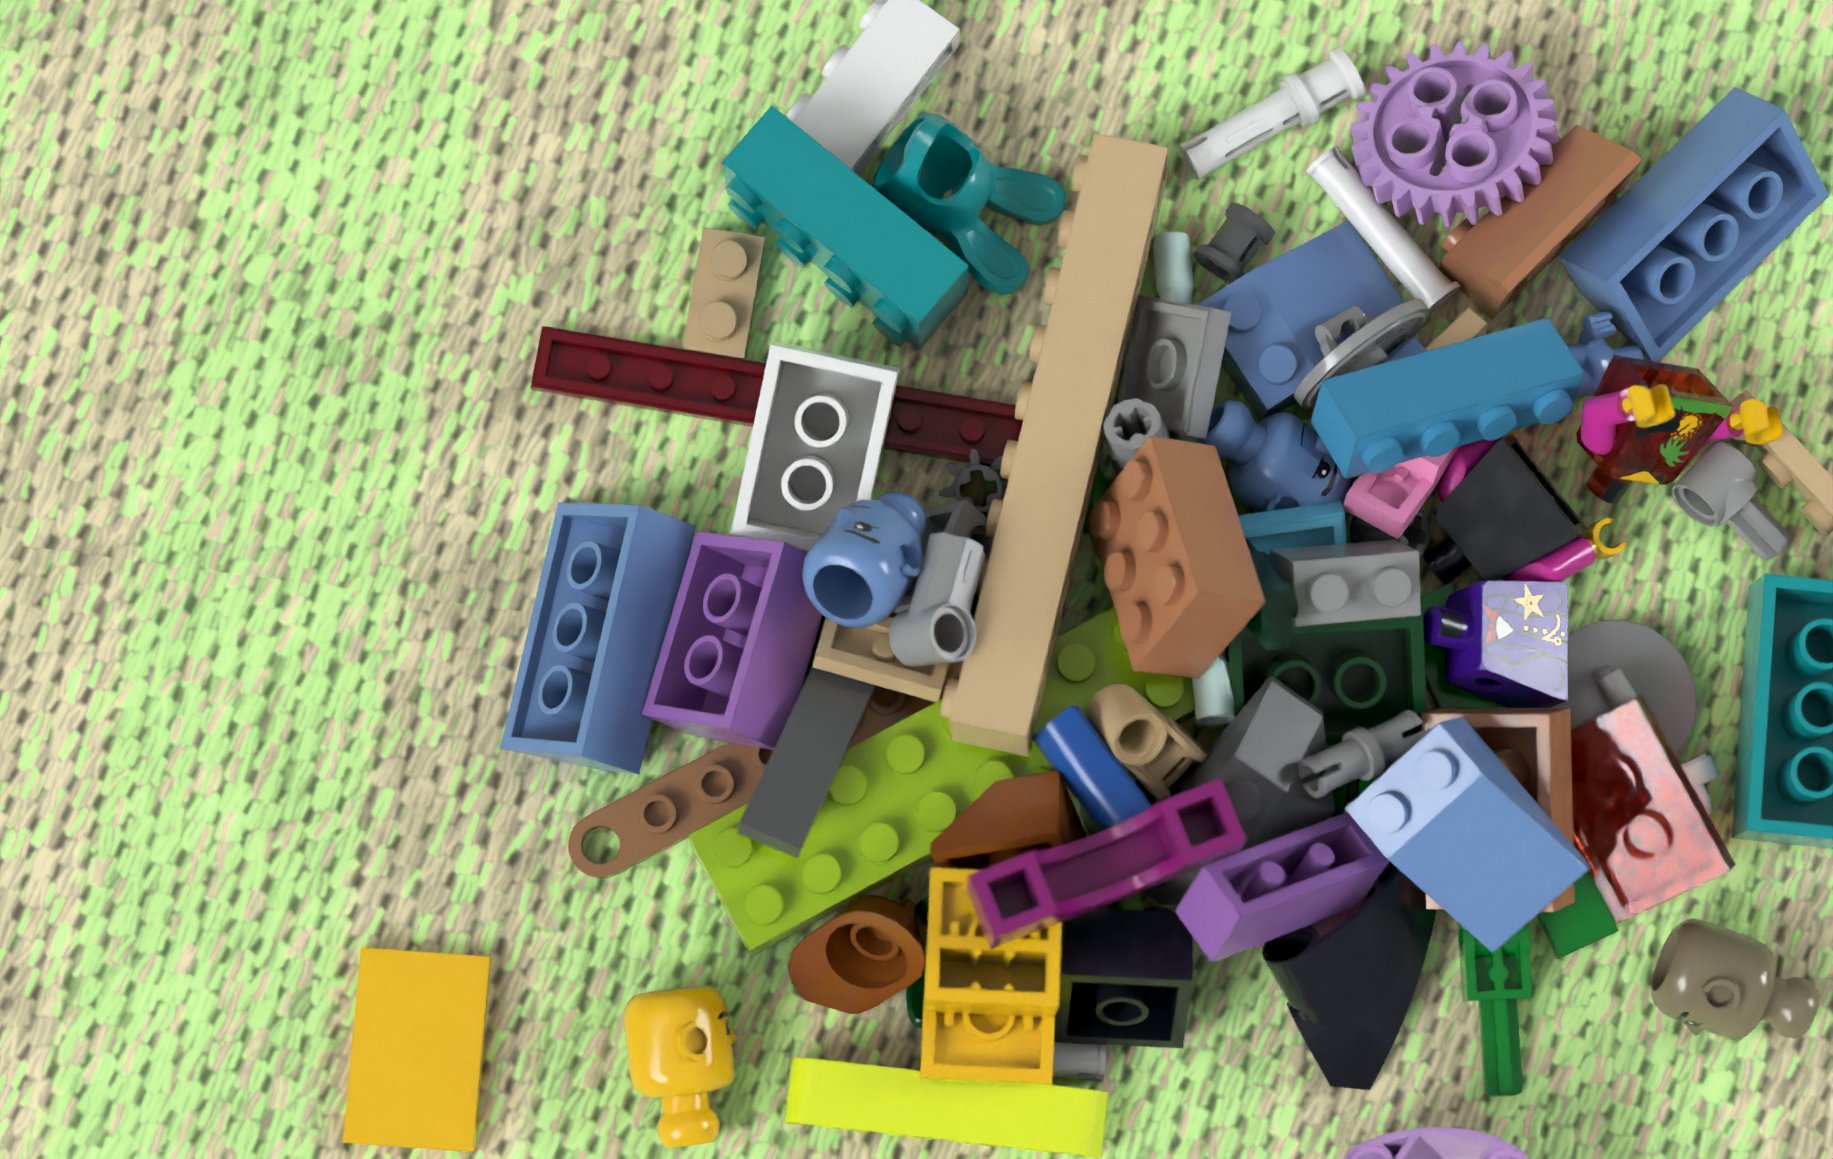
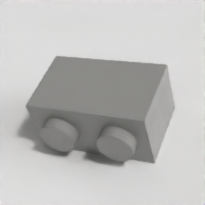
[1270,539,1421,627]

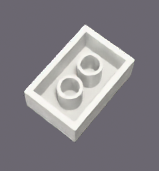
[731,341,900,551]

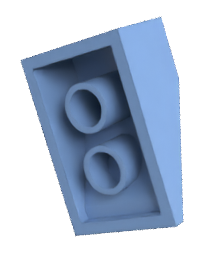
[1197,220,1405,421]
[1345,716,1592,953]

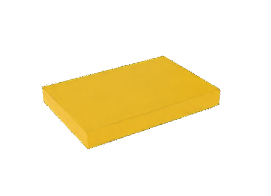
[343,947,492,1153]

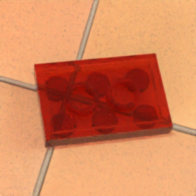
[1571,693,1736,924]

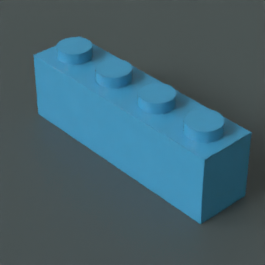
[1311,318,1585,479]

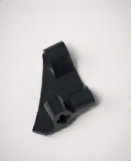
[1262,861,1437,1090]

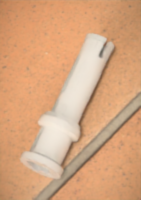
[1179,46,1366,180]

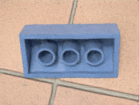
[1559,87,1829,365]
[501,502,696,774]

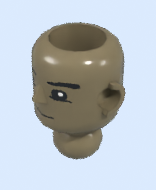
[1651,919,1820,1041]

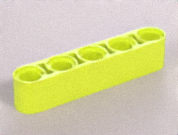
[784,1057,1109,1158]

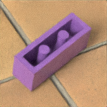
[1175,812,1389,963]

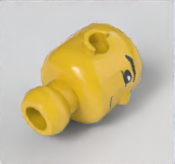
[624,986,738,1148]

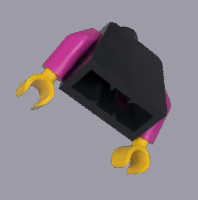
[1424,429,1626,584]

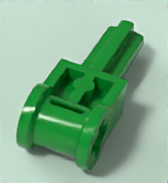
[1457,922,1533,1096]

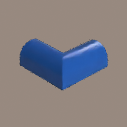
[1032,705,1152,834]

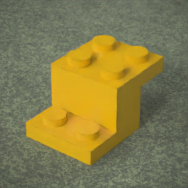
[920,868,1062,1086]

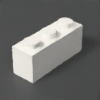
[786,0,960,175]

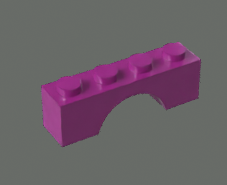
[966,778,1247,949]

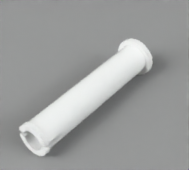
[1306,146,1461,314]

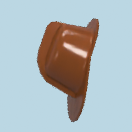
[788,895,926,1014]

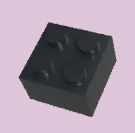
[1054,906,1193,1048]

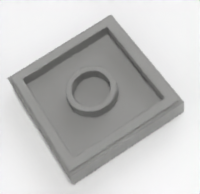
[1117,295,1232,439]

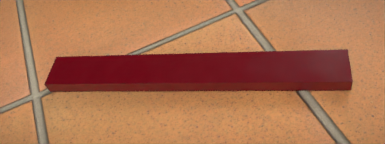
[531,326,1023,469]

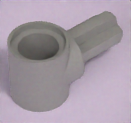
[1672,441,1790,561]

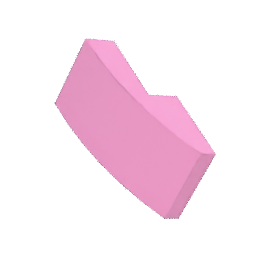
[1343,446,1460,539]

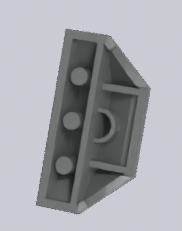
[1142,675,1335,905]

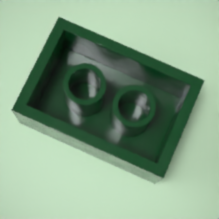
[1225,614,1427,745]

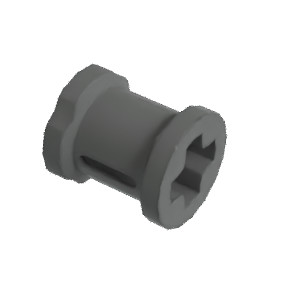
[1194,202,1275,284]

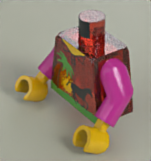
[1576,355,1783,504]

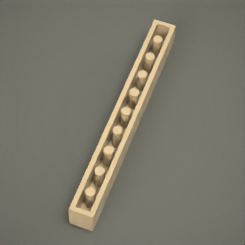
[941,133,1168,757]

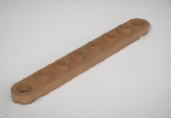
[568,660,964,879]

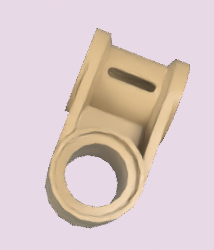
[1086,684,1209,801]

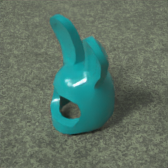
[872,112,1066,295]

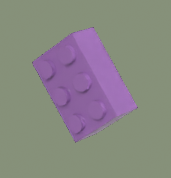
[642,532,823,750]

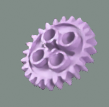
[1350,41,1558,227]

